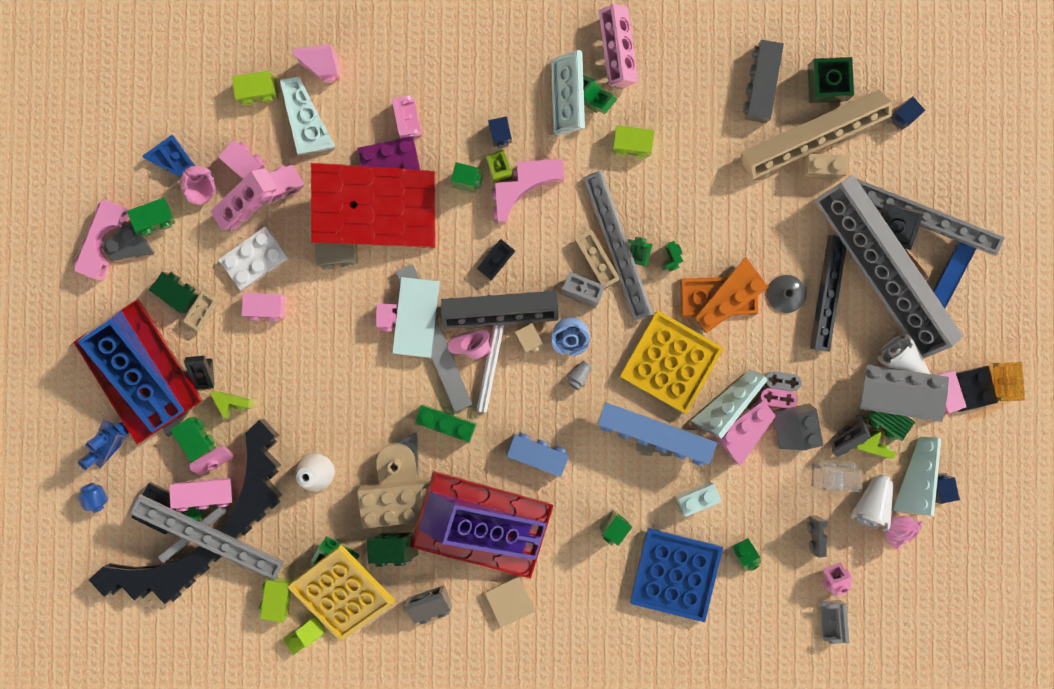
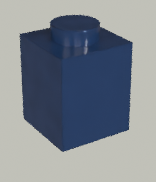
[890,96,926,130]
[488,116,512,148]
[935,473,960,504]

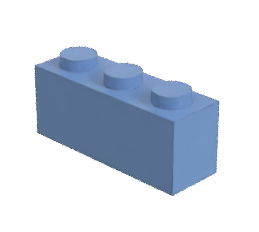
[507,432,569,477]

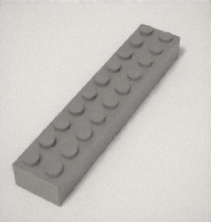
[814,174,963,359]

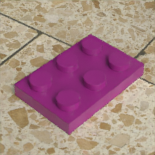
[357,136,420,170]

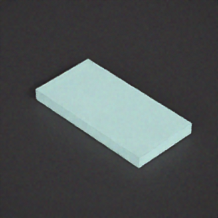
[551,50,585,136]
[392,277,440,358]

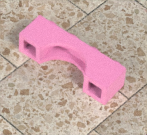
[74,199,130,281]

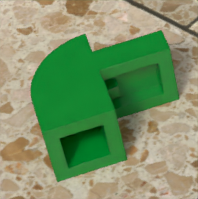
[583,75,617,114]

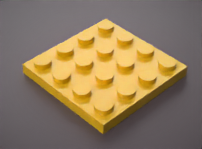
[619,310,724,415]
[287,545,395,641]

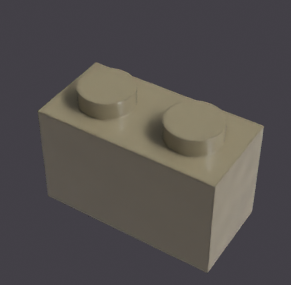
[314,243,358,270]

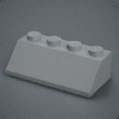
[860,365,949,422]

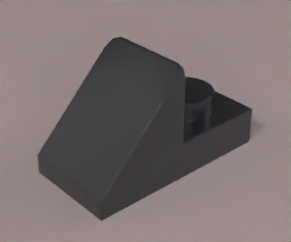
[184,355,215,389]

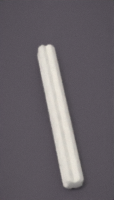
[477,325,504,413]

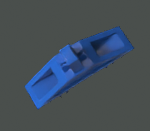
[78,420,129,470]

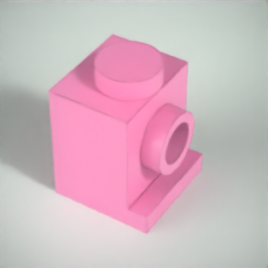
[376,304,398,332]

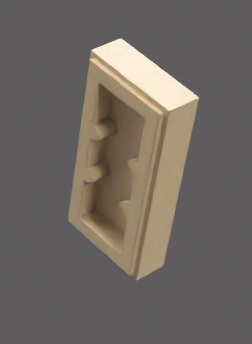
[182,290,220,332]

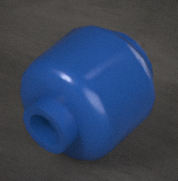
[77,483,108,513]

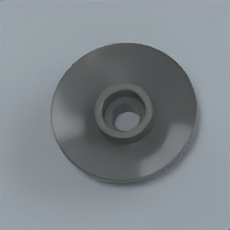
[767,275,806,313]

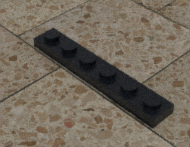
[810,235,847,352]

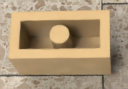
[802,153,848,179]

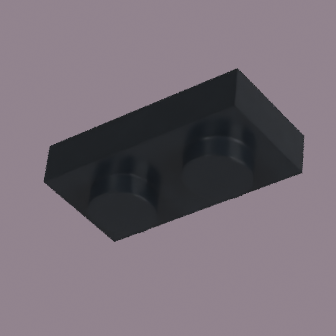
[477,239,516,281]

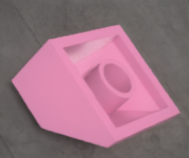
[292,45,341,83]

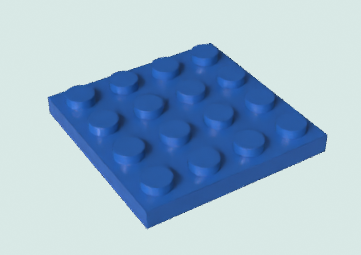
[629,527,723,622]

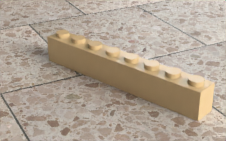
[741,89,892,179]

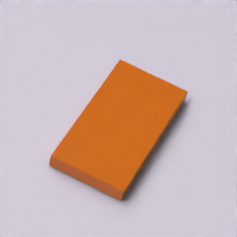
[680,277,759,317]

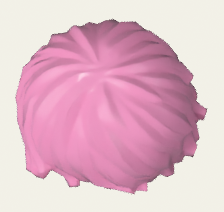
[180,166,216,205]
[885,516,923,551]

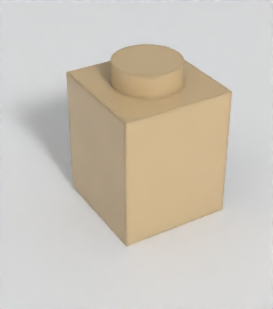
[515,323,543,354]

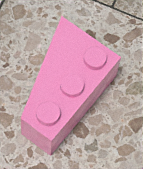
[714,400,775,466]

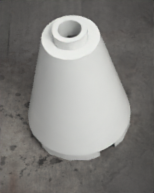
[878,334,930,374]
[296,453,335,492]
[850,474,893,531]

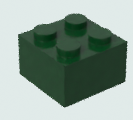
[807,57,854,103]
[366,532,419,567]

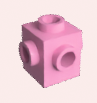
[822,562,853,596]

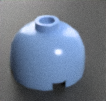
[552,317,590,356]

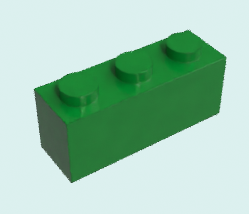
[415,404,477,443]

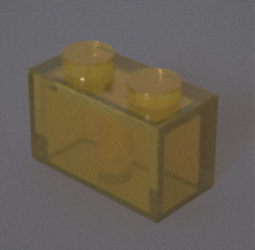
[992,362,1025,401]

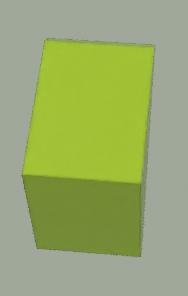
[486,150,512,184]

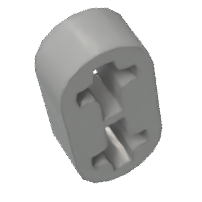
[764,371,802,391]

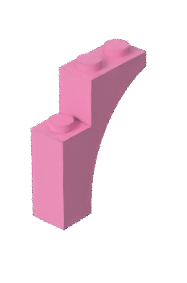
[492,159,564,224]

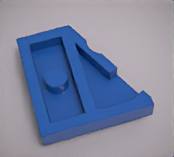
[143,135,196,178]

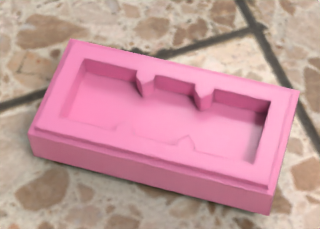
[189,446,234,476]

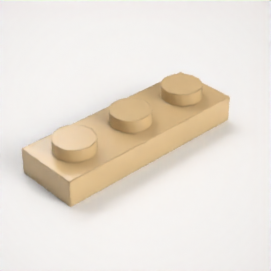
[575,230,620,288]

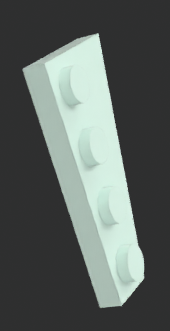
[280,77,336,156]
[691,370,767,439]
[893,437,941,516]

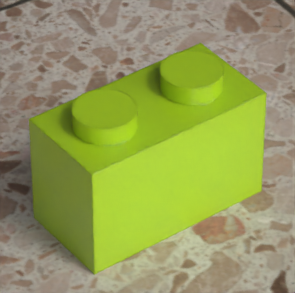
[232,71,278,106]
[612,125,655,159]
[258,577,293,623]

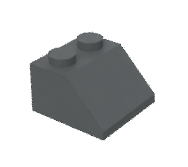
[773,403,824,450]
[404,585,452,624]

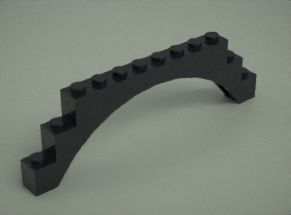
[89,419,283,604]

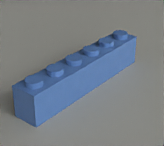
[597,402,717,466]

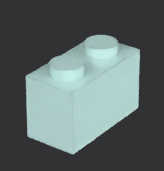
[675,482,722,517]

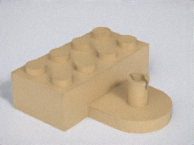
[357,443,431,529]

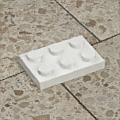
[219,227,289,291]

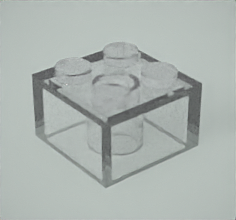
[812,460,863,492]

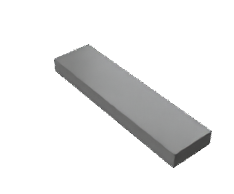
[158,507,228,562]

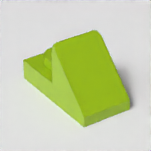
[211,391,254,418]
[854,431,896,459]
[283,616,326,655]

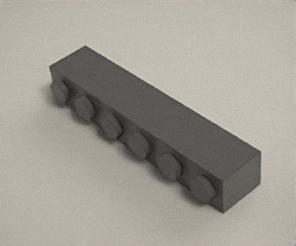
[441,291,558,329]

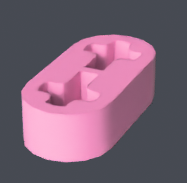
[759,388,797,408]

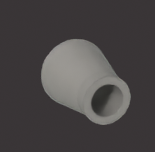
[567,361,592,390]

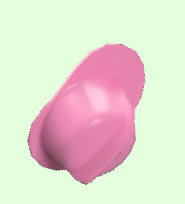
[448,330,491,360]

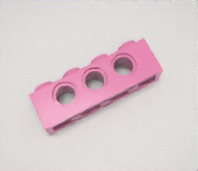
[599,4,638,88]
[210,168,278,231]

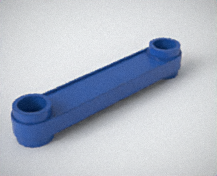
[933,242,976,308]

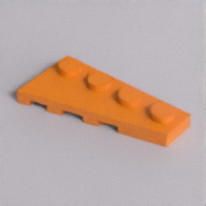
[695,257,769,333]

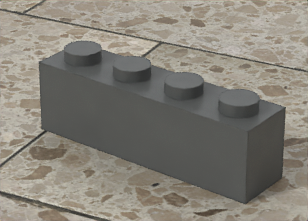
[743,40,784,123]

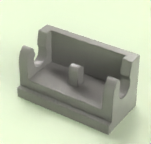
[561,272,605,308]
[820,600,850,644]

